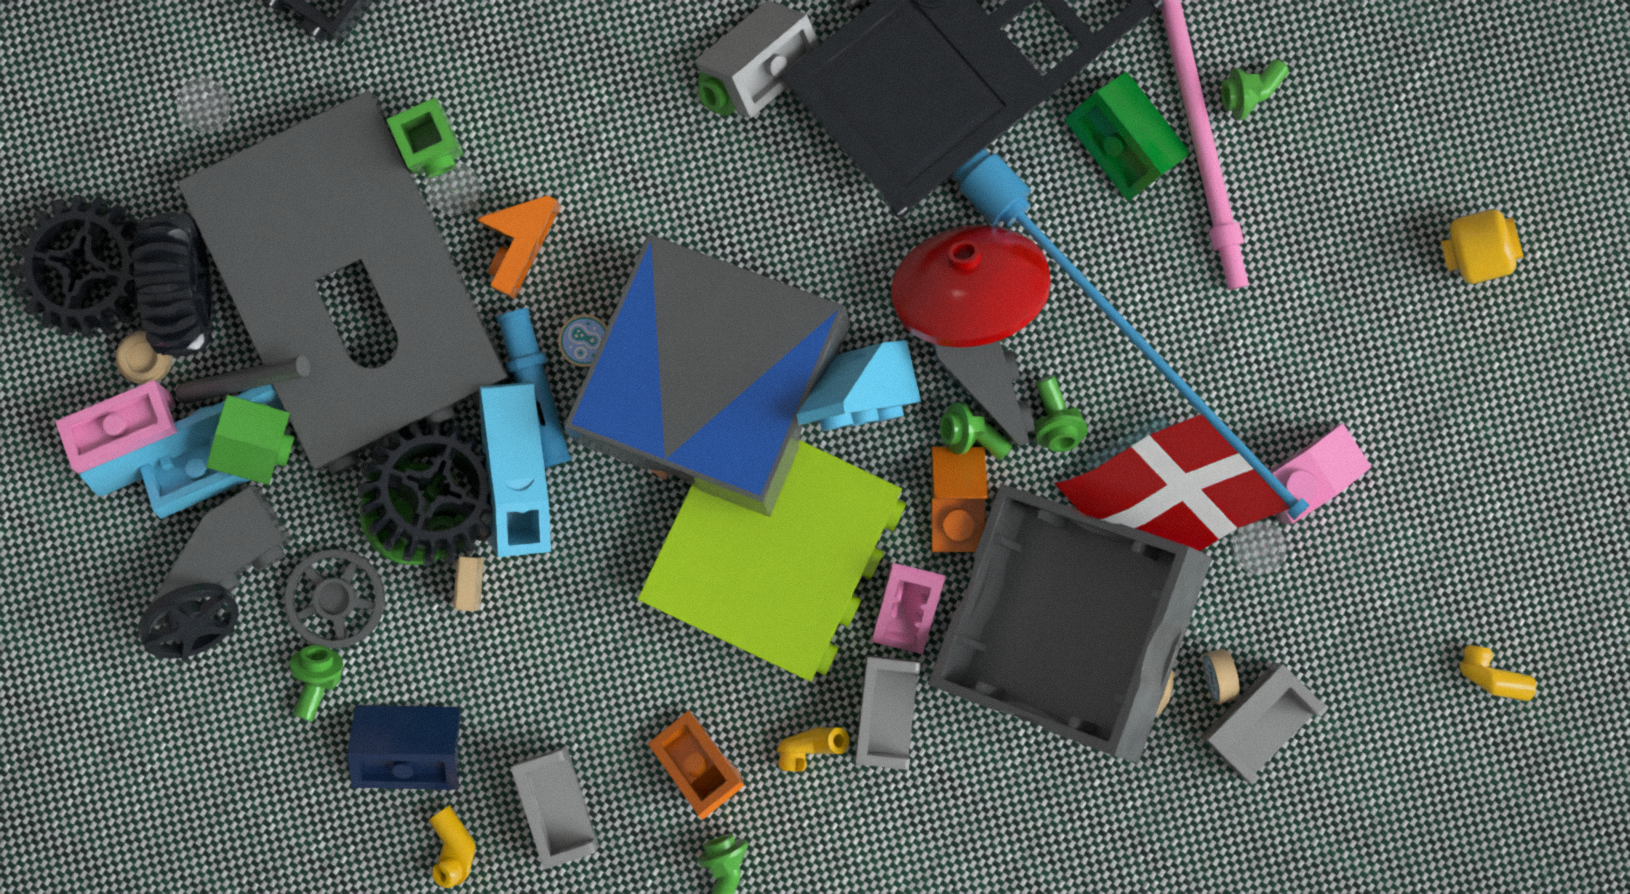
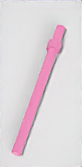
[1161,0,1249,290]

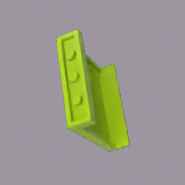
[637,440,907,682]

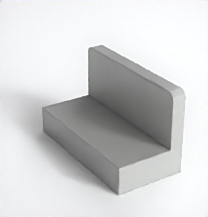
[695,1,820,118]

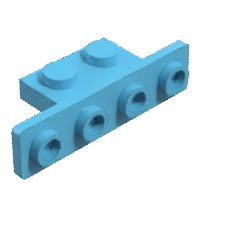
[79,384,285,519]

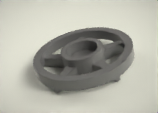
[285,549,385,648]

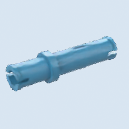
[496,308,572,468]

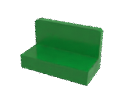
[1064,72,1190,202]

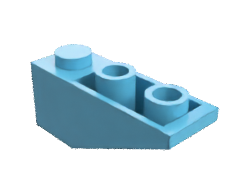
[796,340,921,431]
[479,382,551,557]

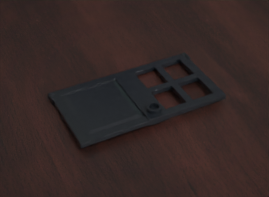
[781,0,1164,220]

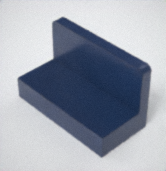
[347,705,461,790]

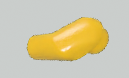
[1459,645,1536,701]
[776,727,850,772]
[428,805,476,888]

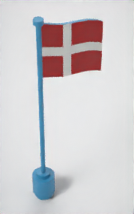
[953,149,1310,552]

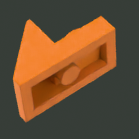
[477,195,561,300]
[931,447,987,552]
[648,710,745,820]

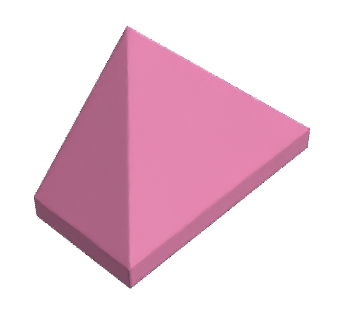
[872,562,945,654]

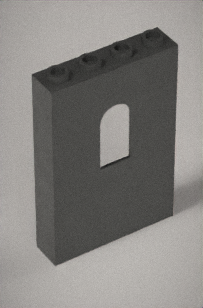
[177,90,512,475]

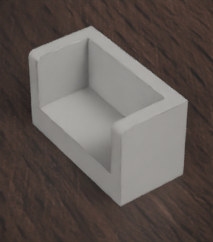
[854,655,921,770]
[1200,662,1328,785]
[510,746,599,870]

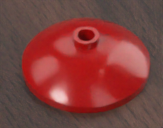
[891,224,1051,348]

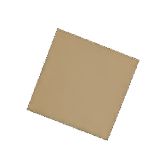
[453,556,484,611]

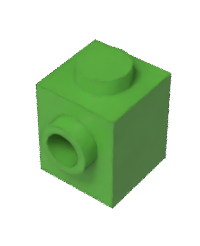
[386,97,464,178]
[206,395,295,485]

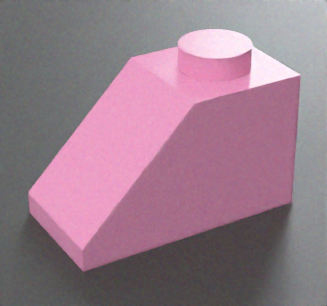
[1269,423,1371,524]

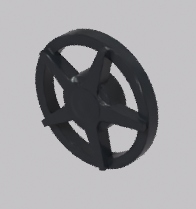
[138,583,239,661]

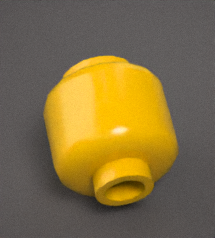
[1441,209,1524,284]

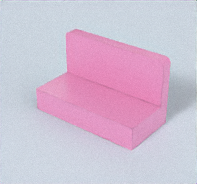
[55,380,178,474]

